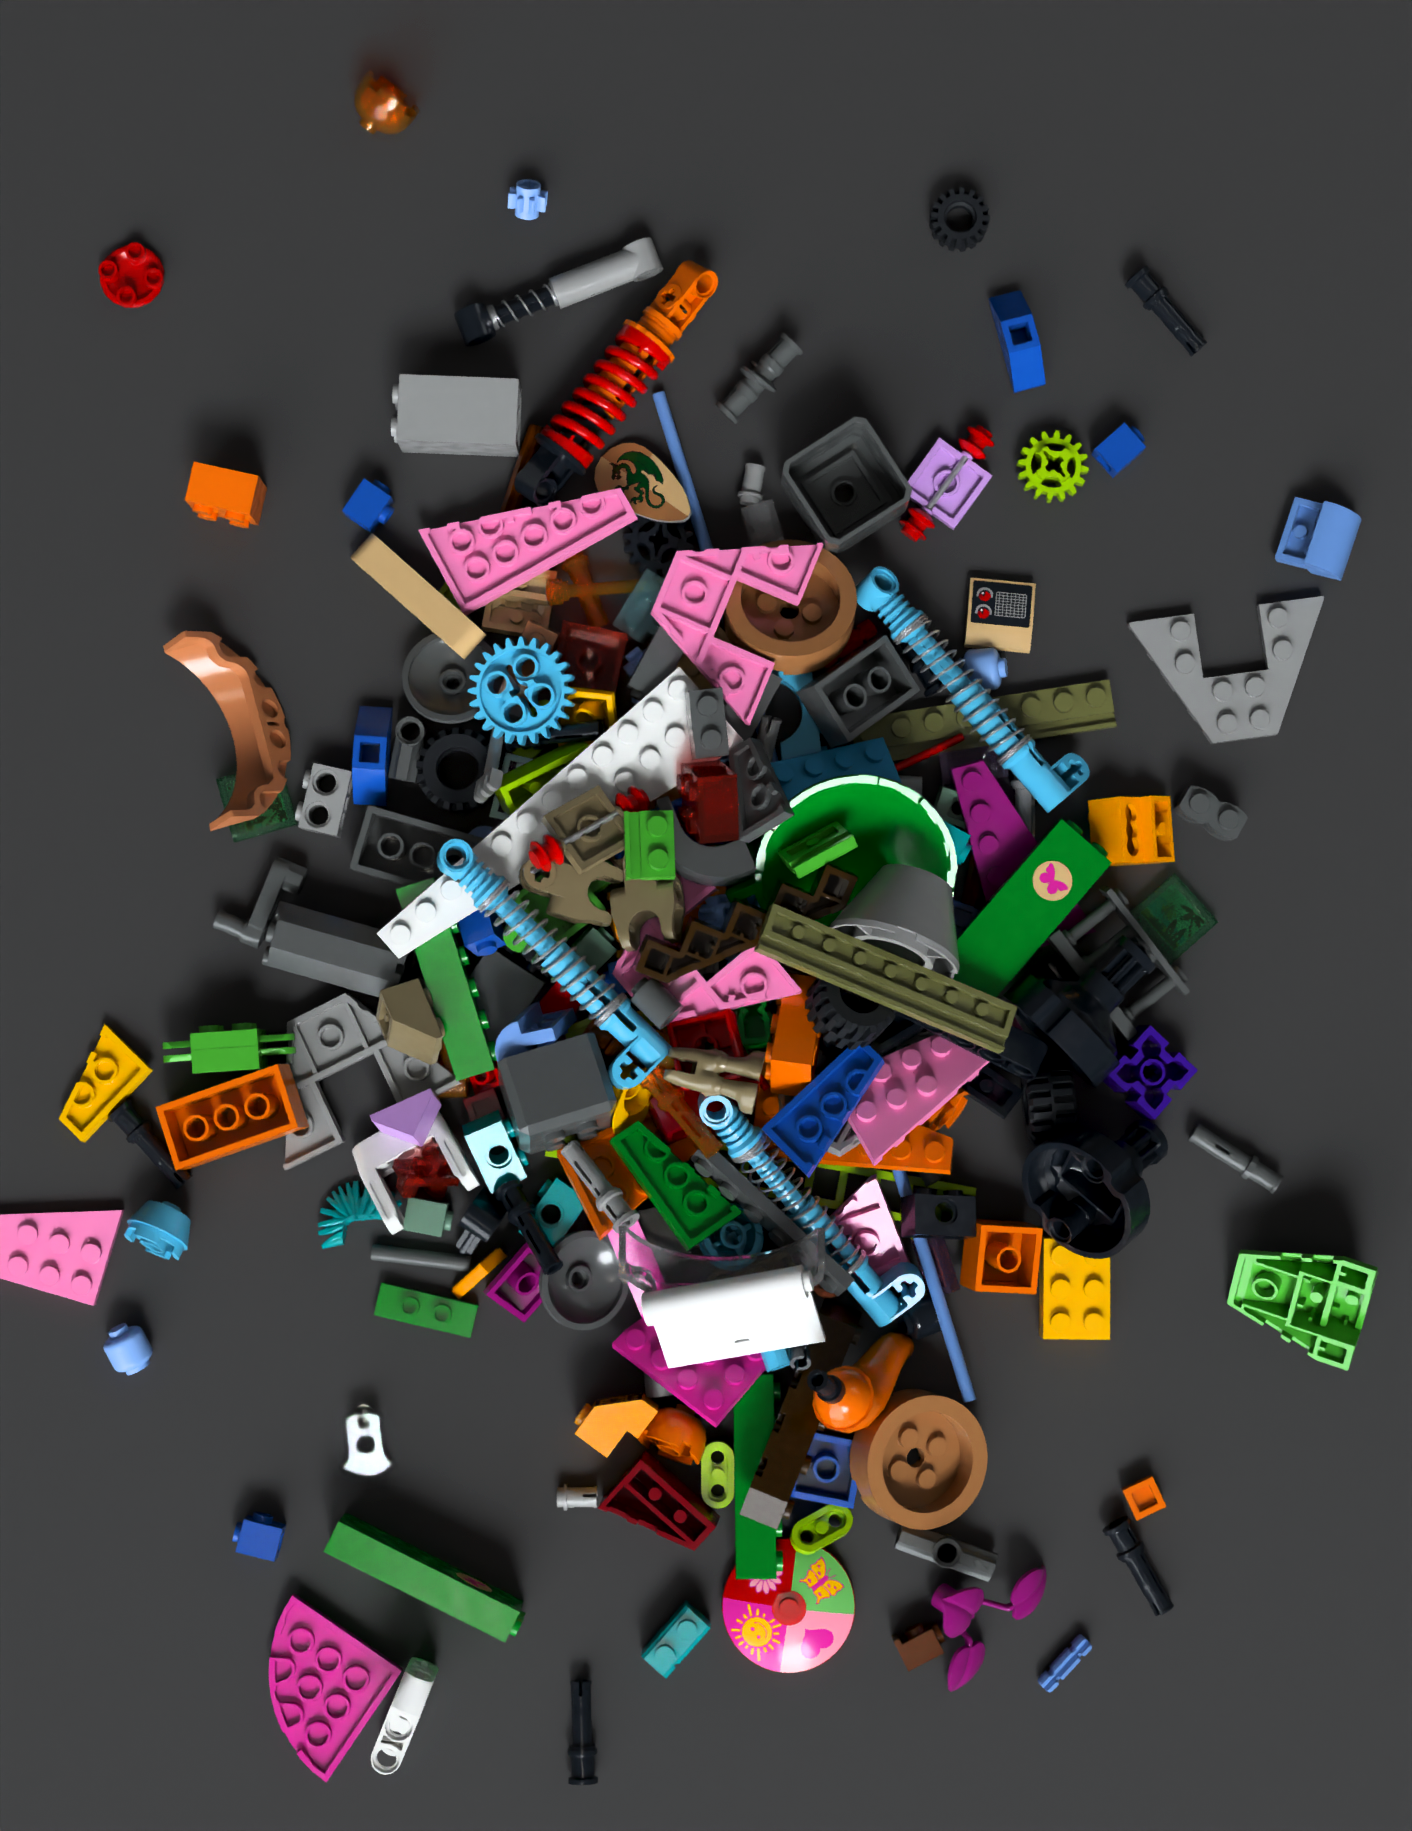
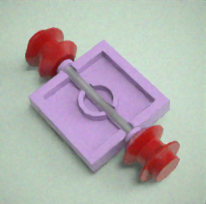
[899,425,994,542]

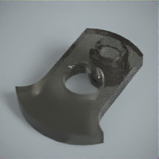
[343,1405,393,1476]

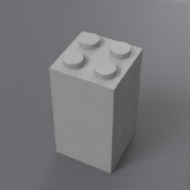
[391,374,522,457]

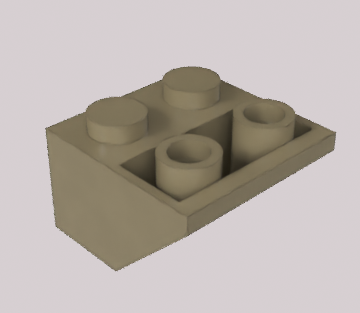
[376,978,445,1065]

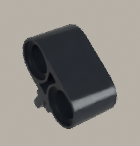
[456,1186,507,1255]

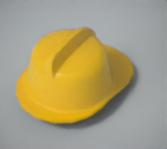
[612,1063,662,1135]

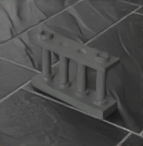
[1046,885,1190,1041]

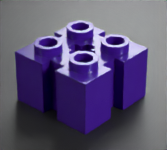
[1103,1025,1198,1119]

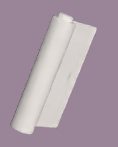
[641,1265,826,1369]

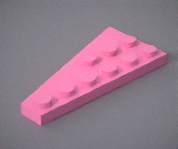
[418,488,638,616]
[848,1017,1023,1166]
[0,1210,124,1306]

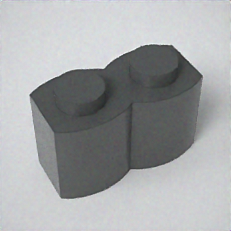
[1173,786,1248,841]

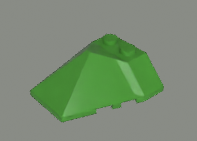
[1227,1250,1378,1371]

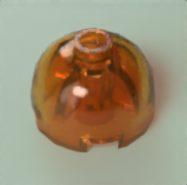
[353,70,420,135]

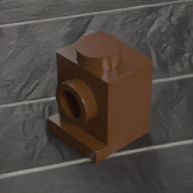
[891,1623,946,1671]

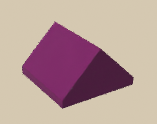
[483,1242,542,1323]

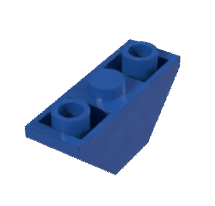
[988,290,1046,393]
[352,706,393,806]

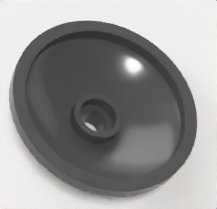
[402,633,501,724]
[539,1230,629,1330]

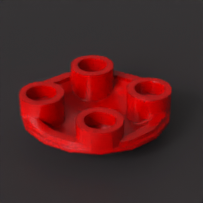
[98,242,164,308]

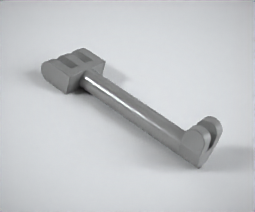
[474,705,523,804]

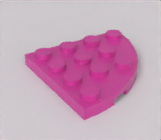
[612,1318,766,1428]
[269,1593,403,1782]

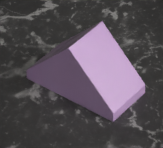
[370,1088,442,1147]

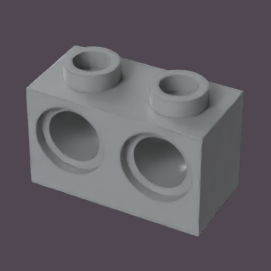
[295,763,353,838]

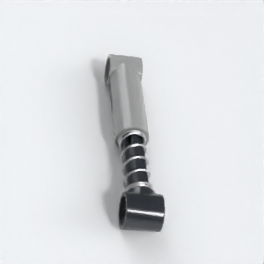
[454,237,664,347]

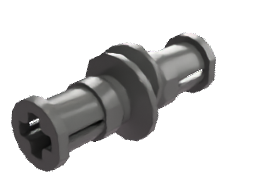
[715,333,804,425]

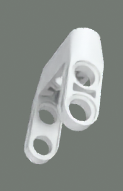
[352,1111,480,1235]
[371,1657,439,1775]

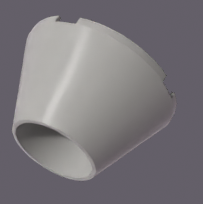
[829,864,960,979]

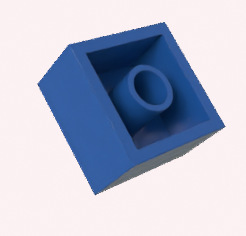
[790,1430,857,1509]

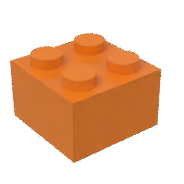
[185,461,267,528]
[960,1219,1043,1294]

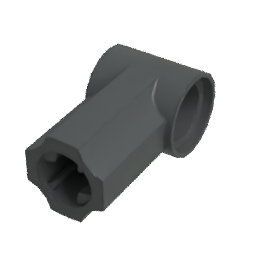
[388,716,428,783]

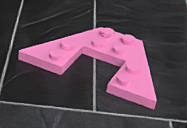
[650,543,824,726]
[612,872,802,1023]

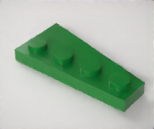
[609,1121,743,1251]

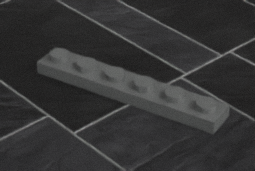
[690,1141,855,1297]

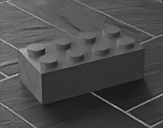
[349,805,484,886]

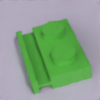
[623,810,676,881]
[778,821,858,879]

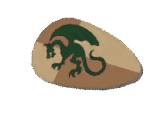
[594,443,692,523]

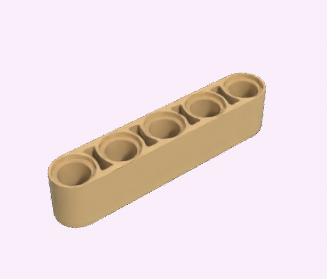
[350,533,486,660]

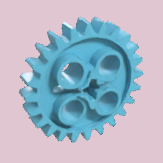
[468,636,577,746]

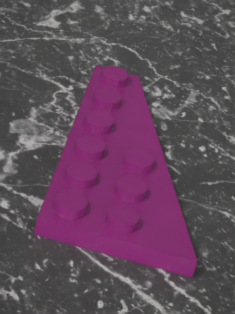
[950,759,1096,948]

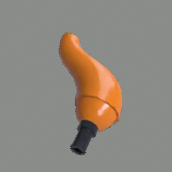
[807,1332,914,1434]

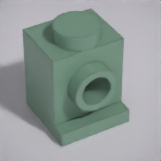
[933,785,966,829]

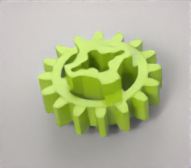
[1016,430,1089,503]

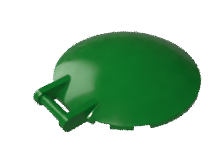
[725,774,958,927]

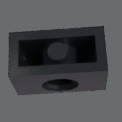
[901,1188,976,1240]

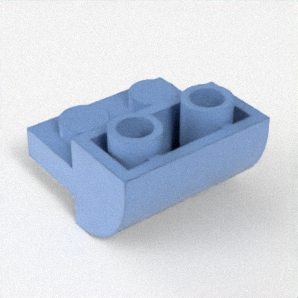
[1275,497,1362,581]
[495,1002,577,1062]

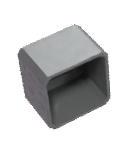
[780,416,912,556]
[497,1033,617,1154]

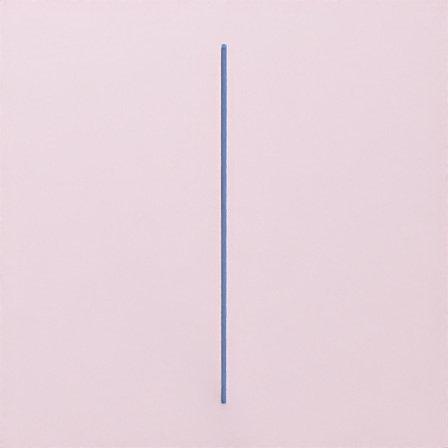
[652,391,976,1403]

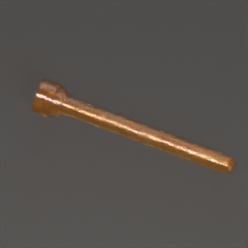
[546,577,665,606]

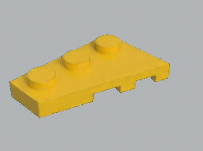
[59,1024,153,1142]

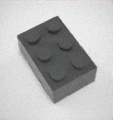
[796,635,920,748]

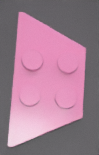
[830,1174,912,1286]

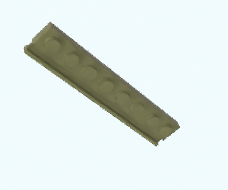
[852,679,1117,762]
[754,903,1017,1054]

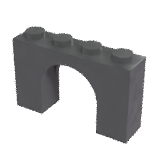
[625,624,783,741]

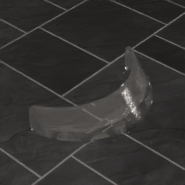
[618,1226,826,1293]

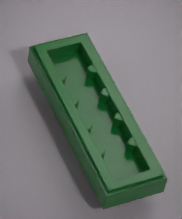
[374,1282,479,1338]

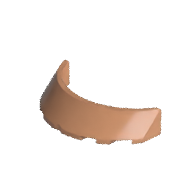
[163,631,291,831]

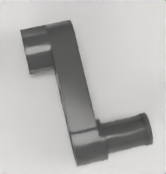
[213,856,309,949]

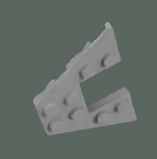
[1127,596,1324,744]
[283,993,462,1170]

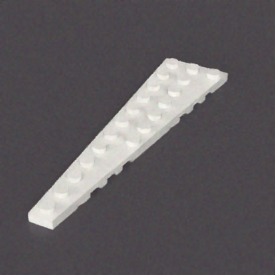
[376,667,744,958]

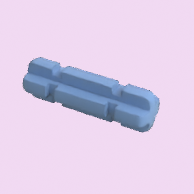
[1037,1634,1092,1693]

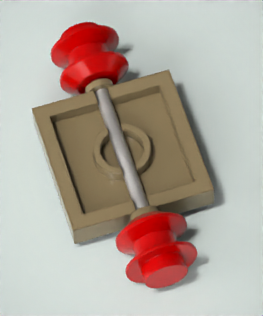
[529,785,650,875]

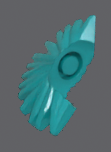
[318,1181,402,1249]

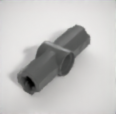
[894,1525,998,1582]

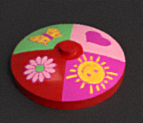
[722,1537,855,1673]

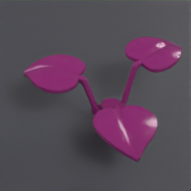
[931,1565,1047,1692]

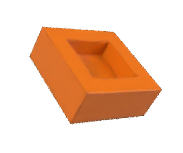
[1121,1475,1167,1521]

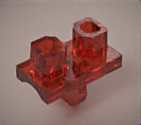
[392,1146,460,1198]

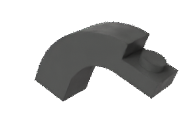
[654,796,756,886]

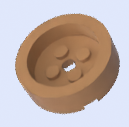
[723,540,857,675]
[850,1389,988,1530]

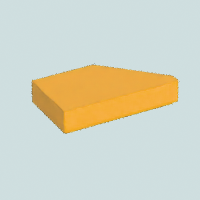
[451,1248,507,1299]

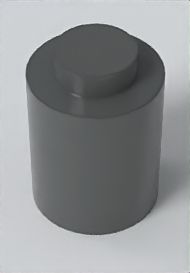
[631,977,684,1030]

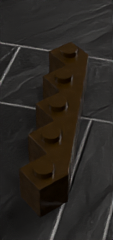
[633,863,858,983]
[739,1298,864,1530]

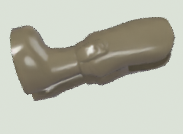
[663,1047,766,1115]

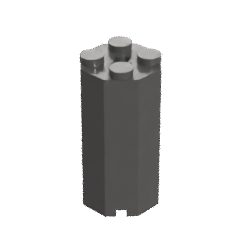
[262,901,414,997]

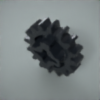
[623,515,694,579]

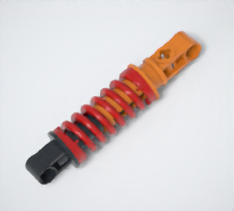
[514,260,718,506]

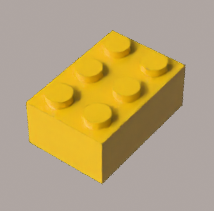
[1039,1237,1110,1340]

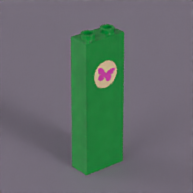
[953,819,1112,997]
[323,1512,526,1642]

